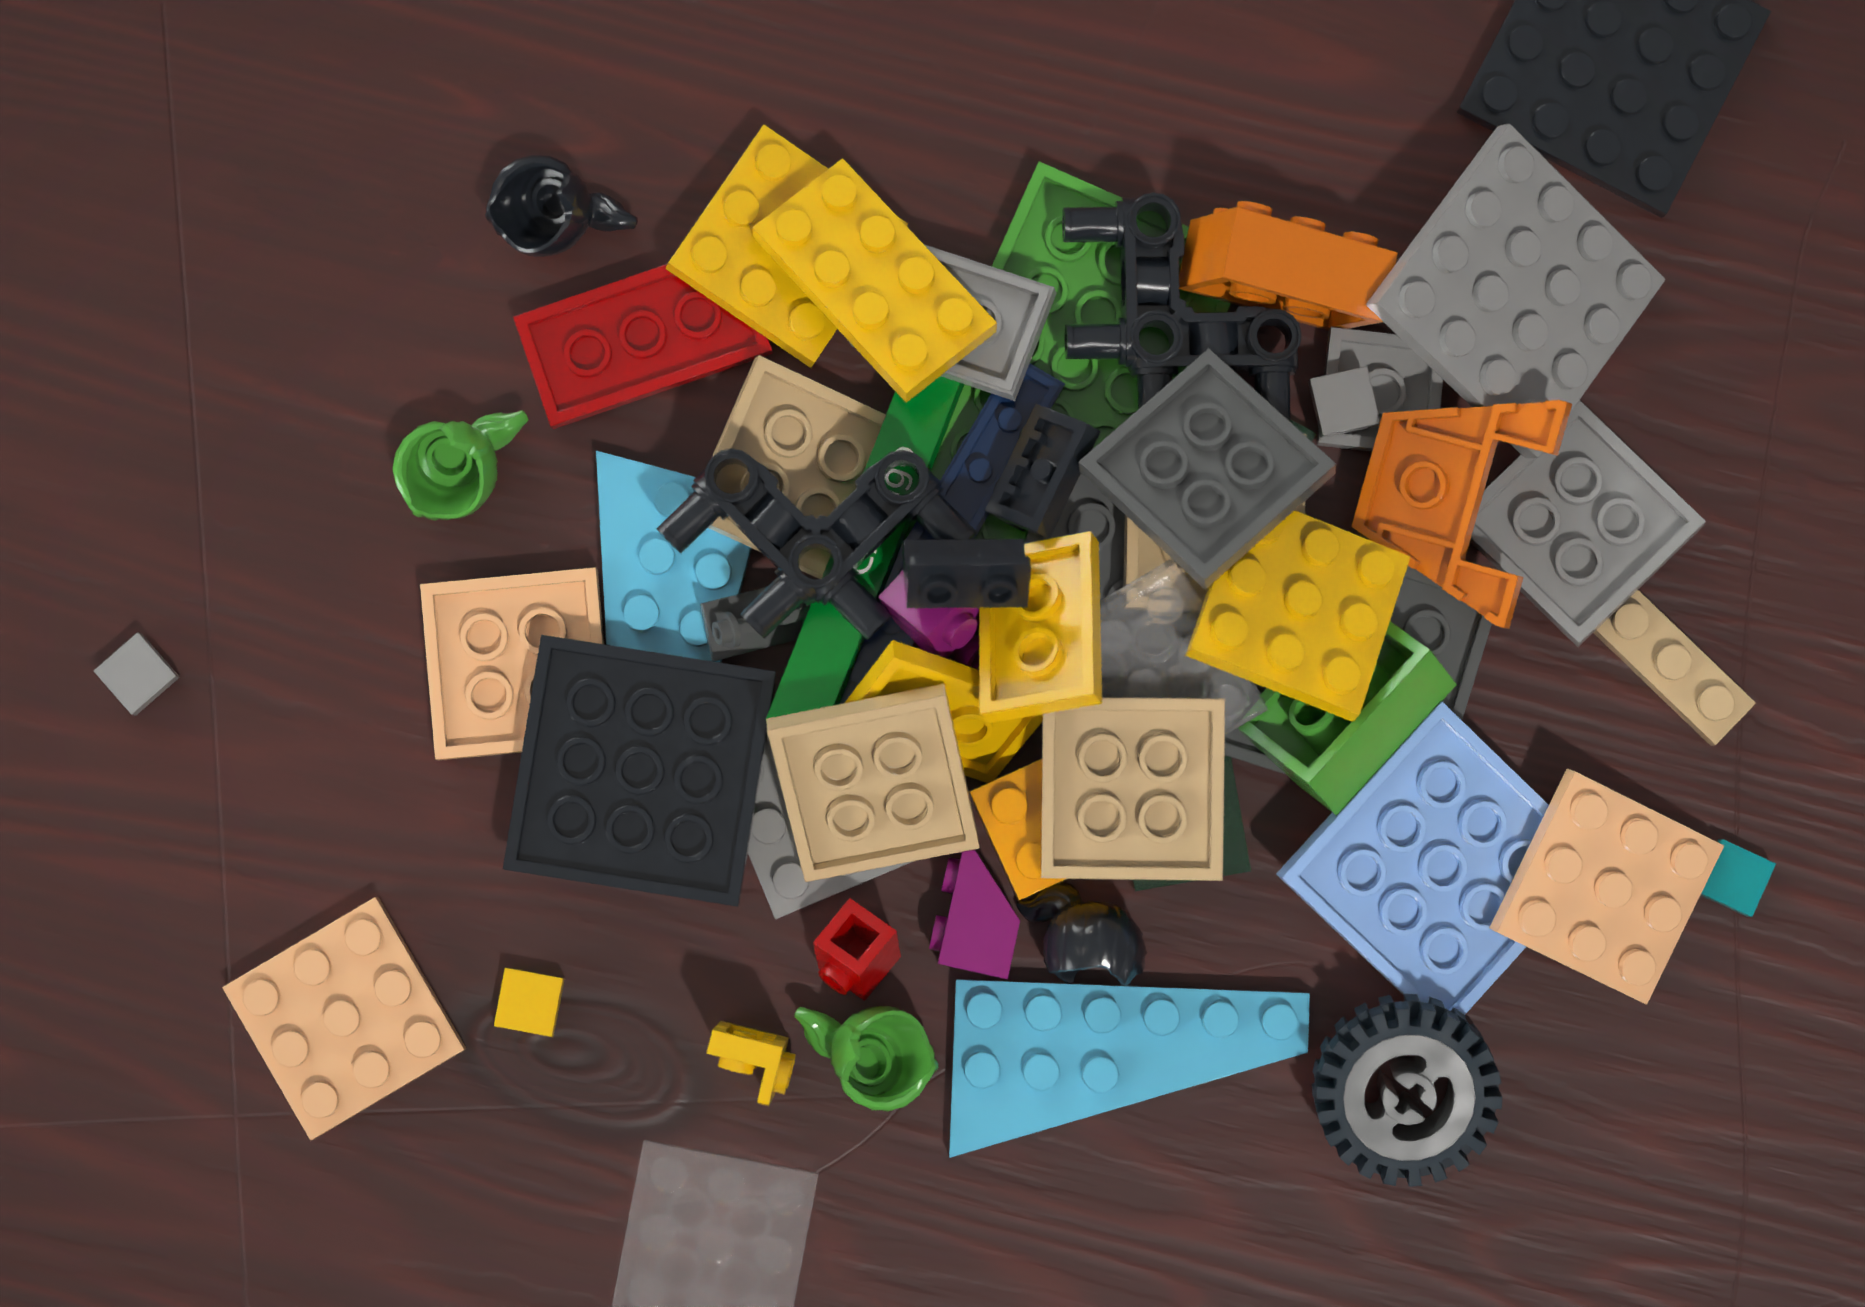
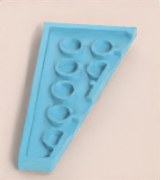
[596,451,752,663]
[949,979,1310,1158]

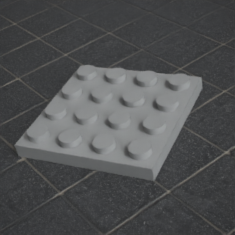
[1366,123,1666,458]

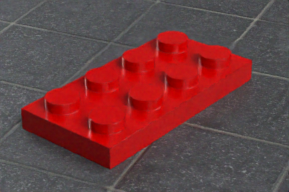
[513,264,773,429]

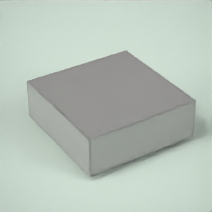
[1308,366,1380,438]
[94,632,180,716]

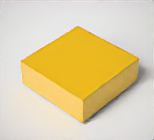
[494,968,565,1037]

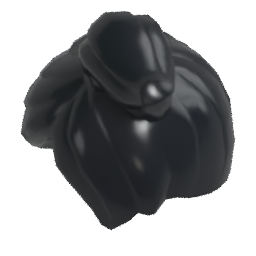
[485,155,638,257]
[1016,882,1147,986]

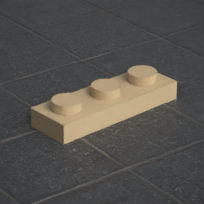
[1593,590,1756,746]

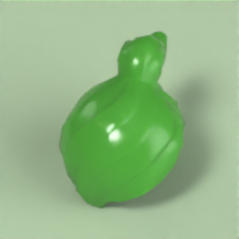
[393,410,529,521]
[794,1006,938,1111]

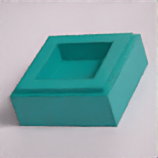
[1701,839,1776,917]

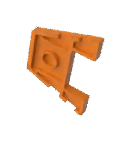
[1351,400,1572,628]

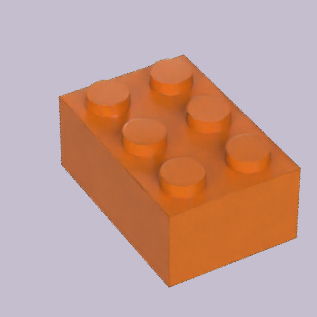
[1179,201,1398,330]

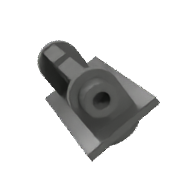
[700,577,812,661]

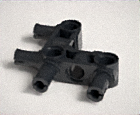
[1062,192,1302,422]
[656,448,977,640]

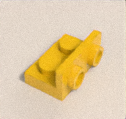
[707,1021,796,1106]

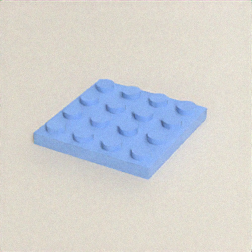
[1276,701,1549,1015]

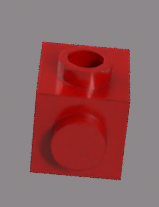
[813,898,901,1001]

